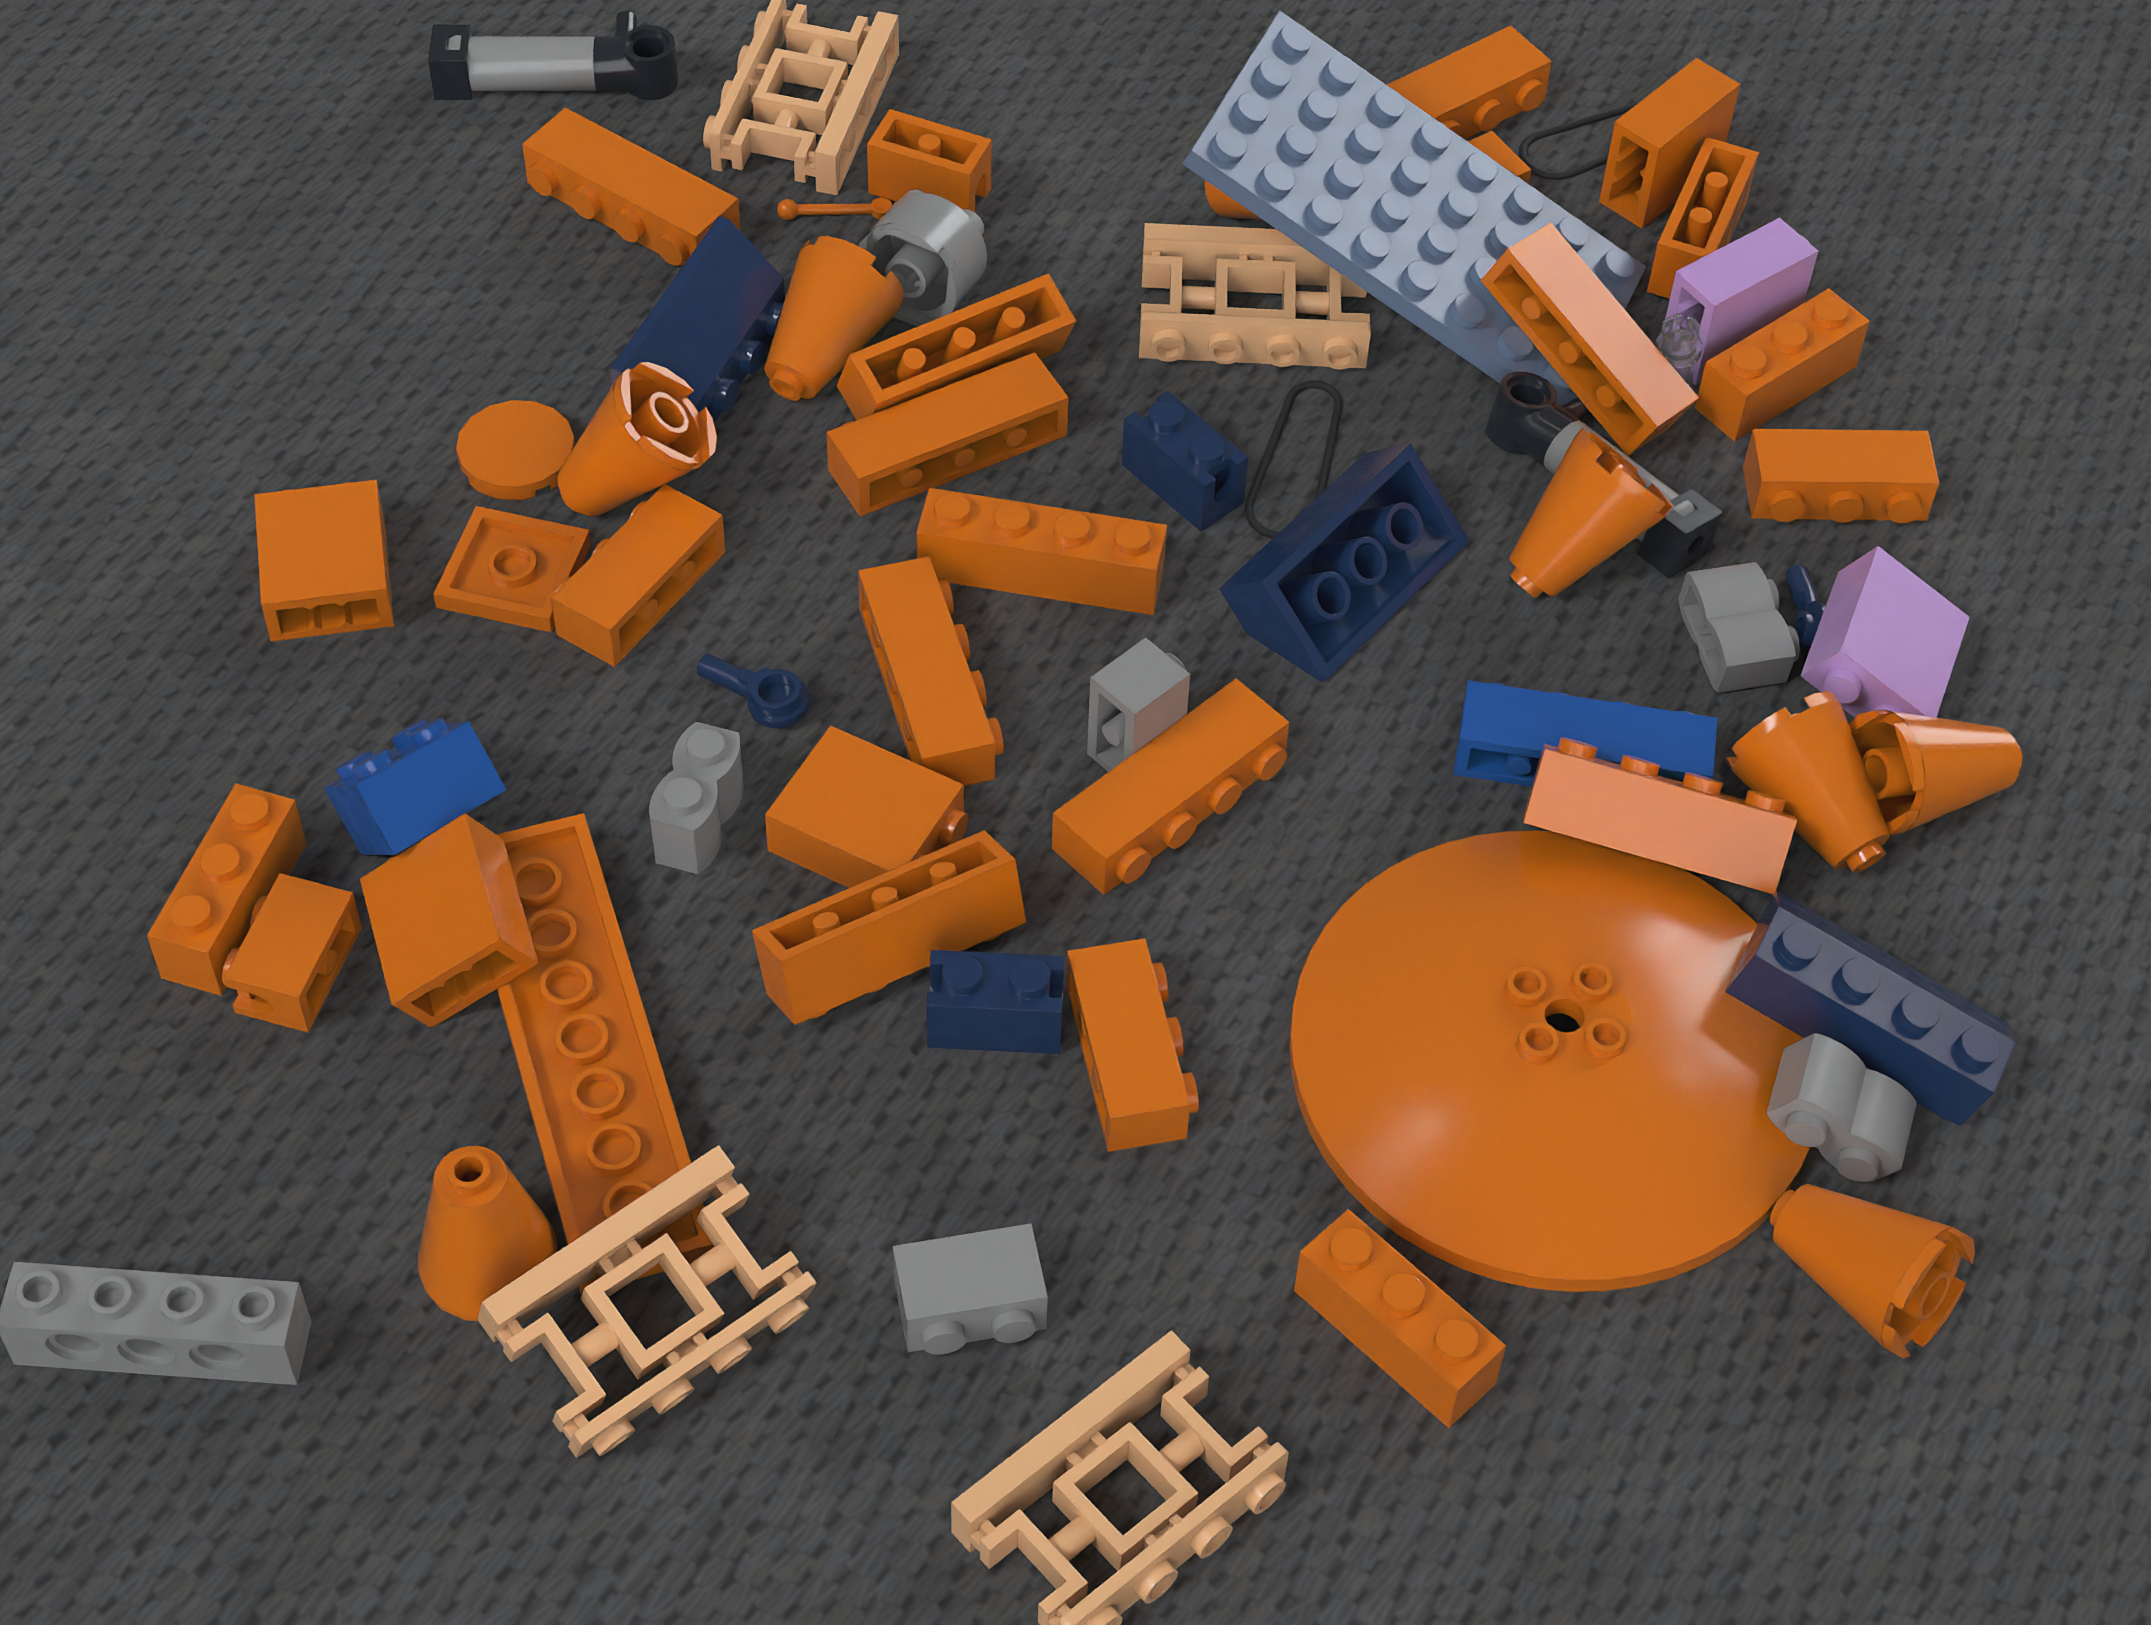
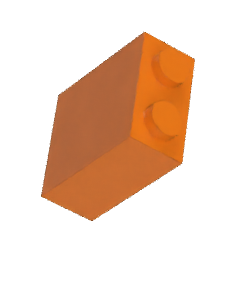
[1599,58,1740,228]
[254,480,394,642]
[765,725,969,888]
[360,813,538,1027]

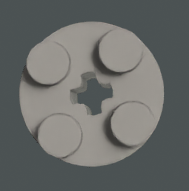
[858,189,987,326]

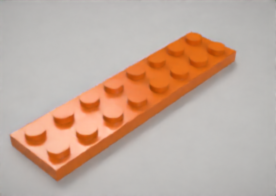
[496,813,715,1294]

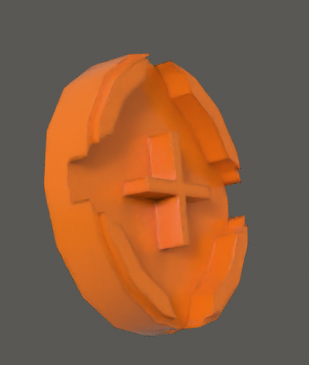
[456,400,575,500]

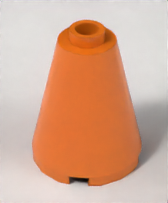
[764,236,905,401]
[557,362,717,517]
[1509,428,1674,598]
[1726,691,1890,874]
[1849,709,2022,835]
[418,1146,558,1321]
[1770,1184,1975,1359]

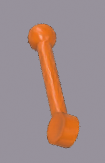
[777,197,893,221]

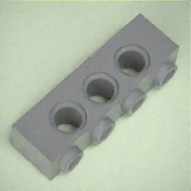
[0,1262,312,1385]

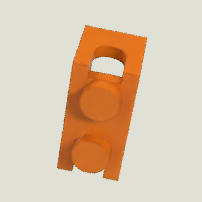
[867,109,992,212]
[222,873,362,1033]

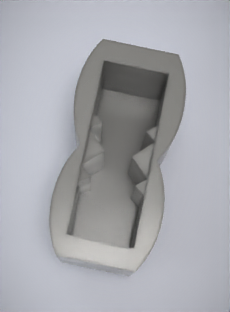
[1678,562,1800,693]
[649,722,744,874]
[1766,1033,1917,1182]

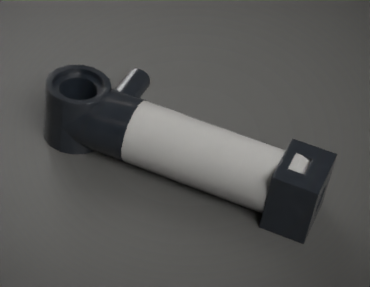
[428,11,678,100]
[1486,372,1723,578]

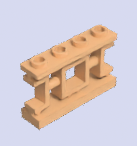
[703,0,899,195]
[1139,223,1371,370]
[477,1145,817,1458]
[951,1330,1289,1625]

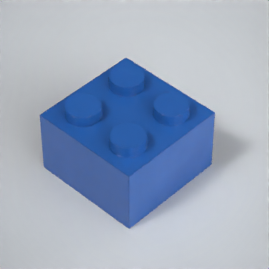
[323,717,507,855]

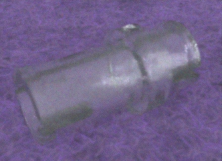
[1656,314,1702,390]

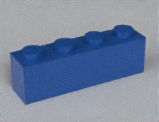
[1453,680,1718,787]

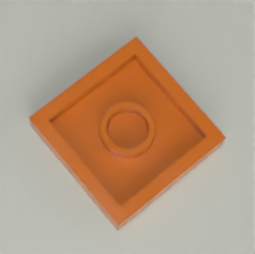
[433,506,591,632]

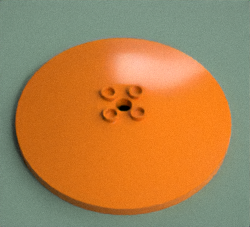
[1289,831,1811,1292]

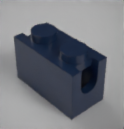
[1122,391,1248,532]
[926,950,1065,1054]

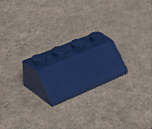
[610,216,785,423]
[1219,443,1469,681]
[1725,890,2015,1126]

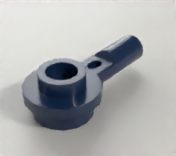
[1785,565,1827,660]
[697,653,810,728]

